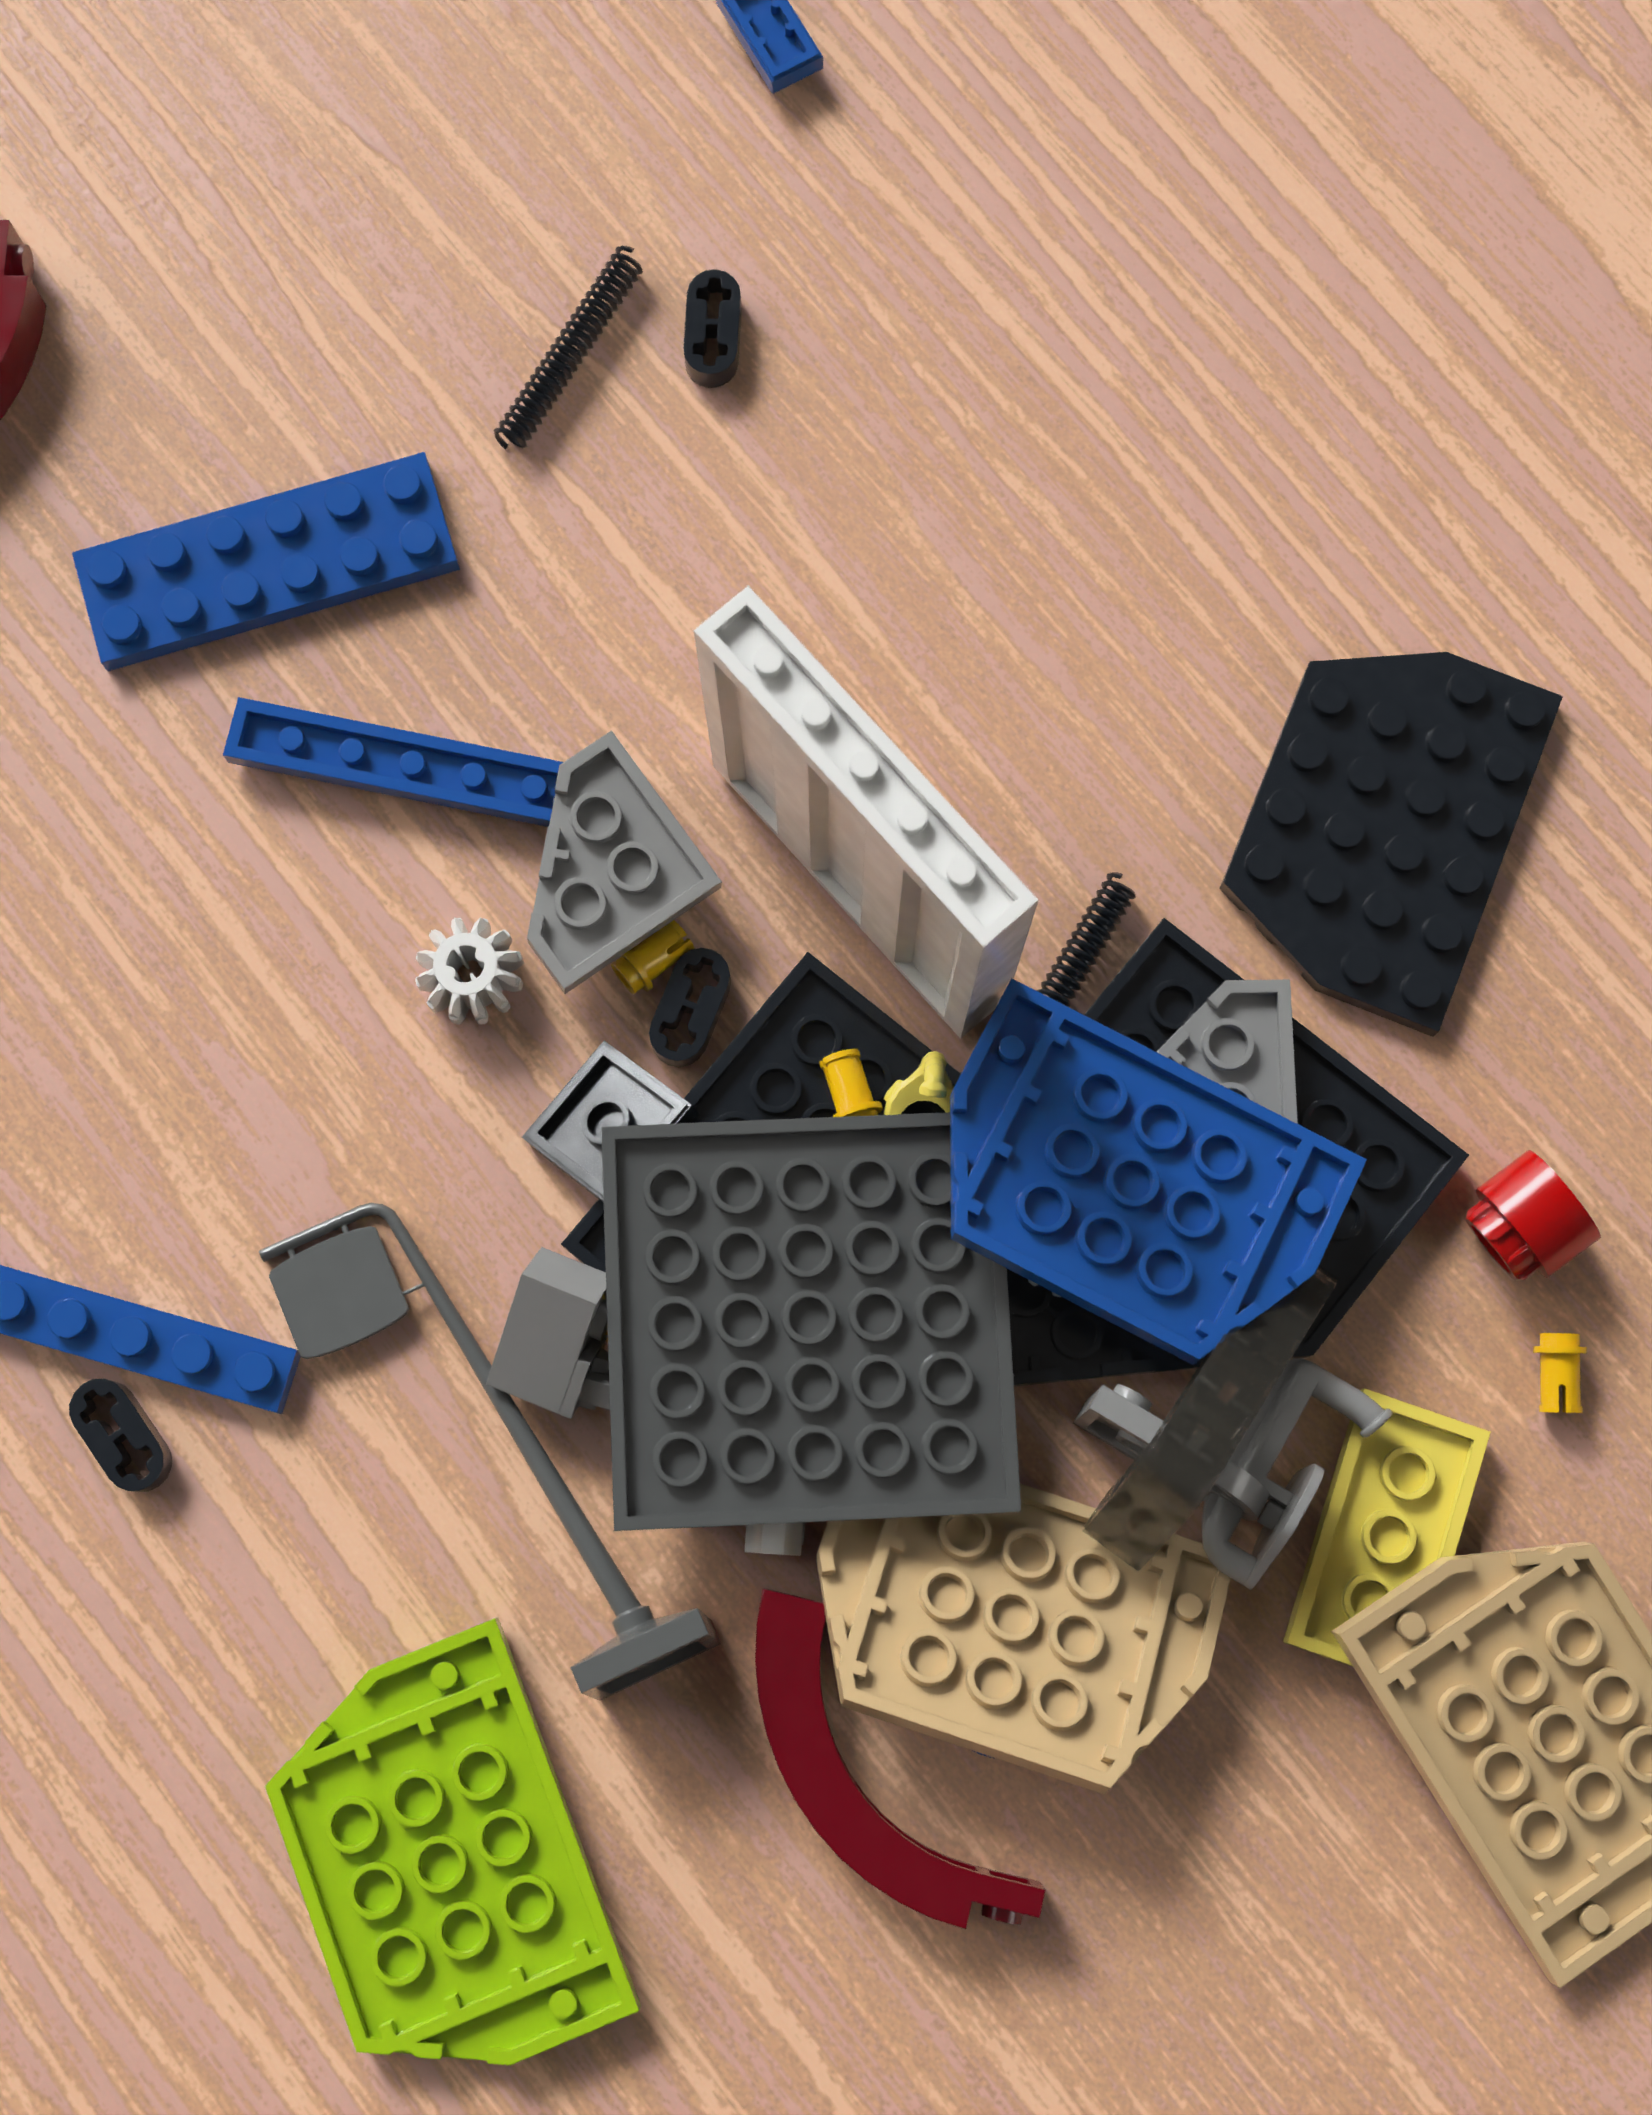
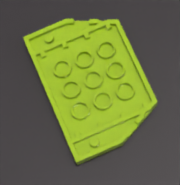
[265,1618,641,2065]

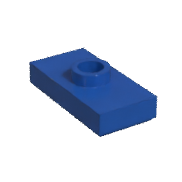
[716,0,823,94]

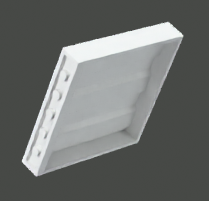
[694,586,1038,1039]

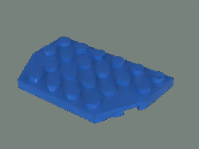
[950,978,1367,1365]

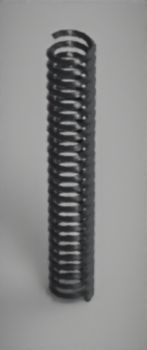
[494,246,643,450]
[1036,872,1136,1007]

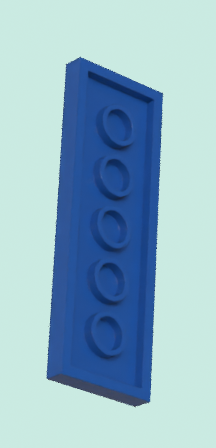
[72,452,460,671]

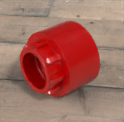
[1466,1150,1601,1280]

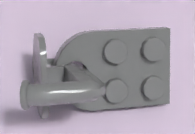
[1073,1358,1393,1590]

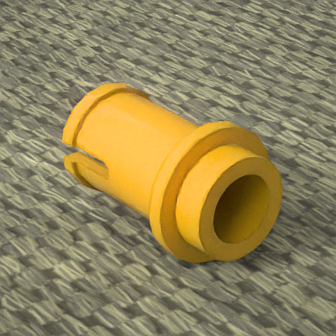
[611,920,694,994]
[819,1049,883,1117]
[1533,1333,1587,1413]

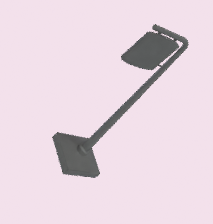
[259,1203,721,1701]

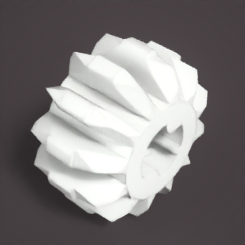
[415,917,524,1025]

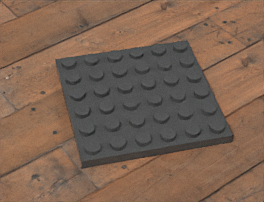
[601,1112,1021,1531]

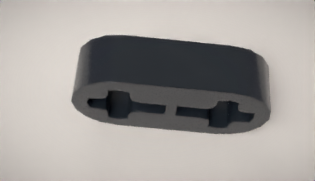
[683,269,742,388]
[649,948,731,1067]
[69,1379,172,1492]

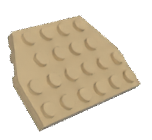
[816,1484,1231,1795]
[1331,1542,1652,1988]

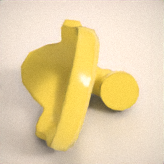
[883,1051,954,1115]

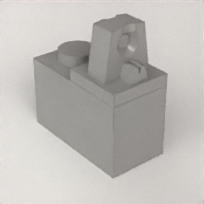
[486,1247,610,1419]

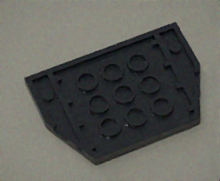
[1219,652,1563,1037]

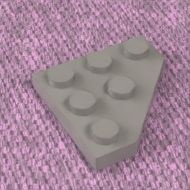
[527,731,722,994]
[1157,979,1298,1124]

